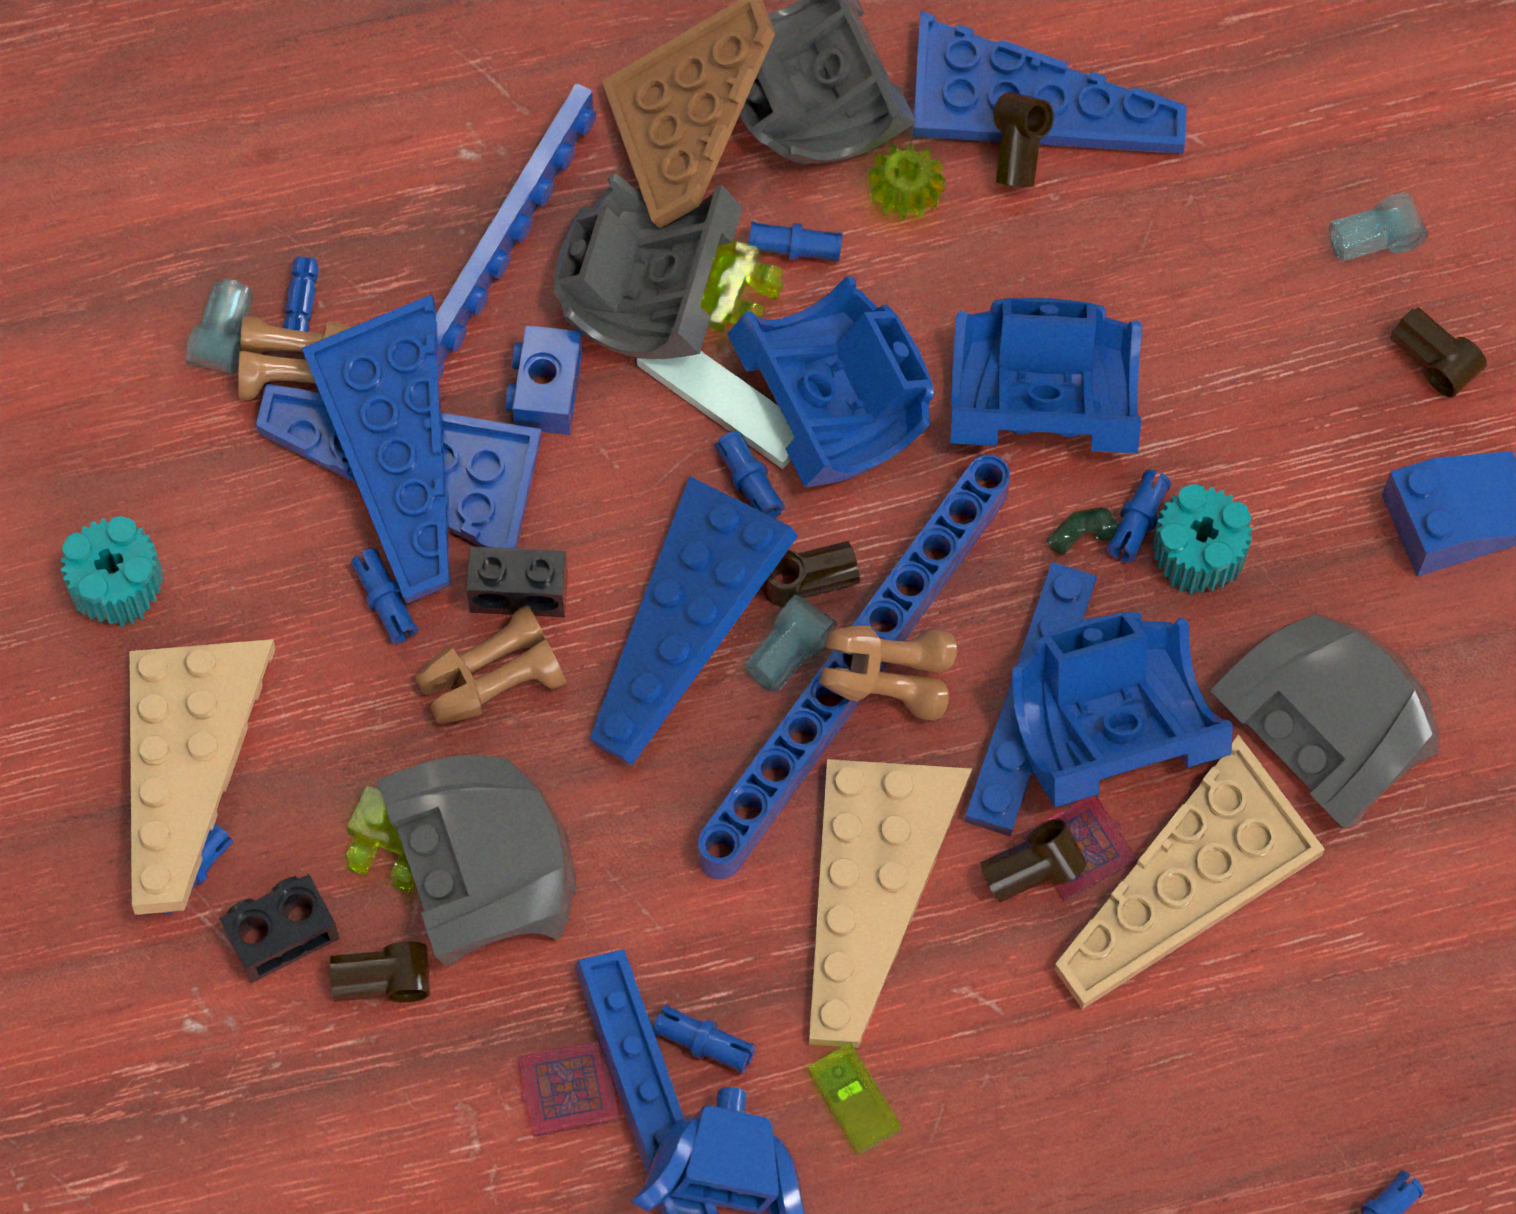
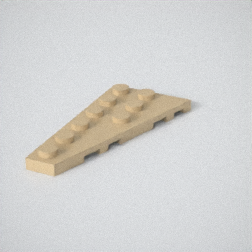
[129,639,276,915]
[1054,734,1325,1010]
[809,759,972,1048]

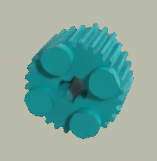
[1152,484,1252,595]
[61,516,164,627]

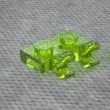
[700,240,784,333]
[345,786,415,893]

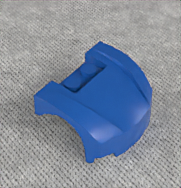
[727,276,934,487]
[950,298,1142,454]
[1012,612,1233,807]

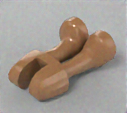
[238,315,351,400]
[415,605,567,724]
[819,625,957,721]

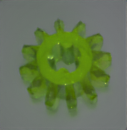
[868,141,946,222]

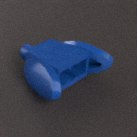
[631,1087,805,1214]

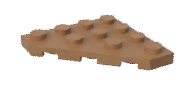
[602,0,775,229]

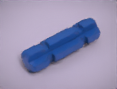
[283,256,319,332]

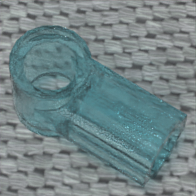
[1329,192,1428,261]
[186,278,254,374]
[745,594,837,693]

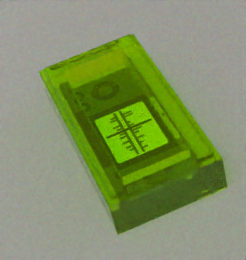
[807,1043,902,1155]

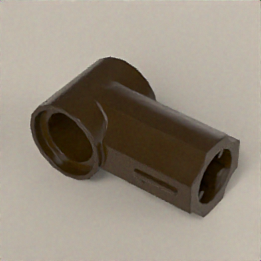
[993,91,1054,187]
[1390,307,1487,398]
[764,541,860,607]
[980,819,1087,902]
[329,941,430,1003]

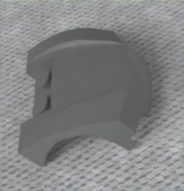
[739,0,917,164]
[554,173,743,359]
[1210,614,1440,829]
[377,755,576,967]

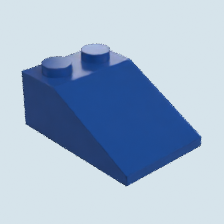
[1382,451,1516,577]

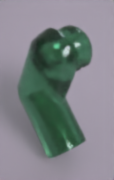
[1047,507,1119,555]

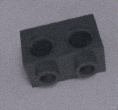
[466,546,568,617]
[220,874,340,984]

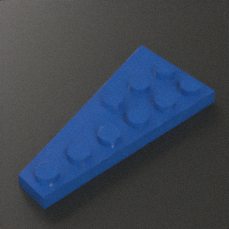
[913,11,1187,154]
[302,294,451,604]
[256,384,542,549]
[590,476,798,766]

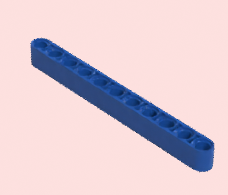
[698,455,1010,879]

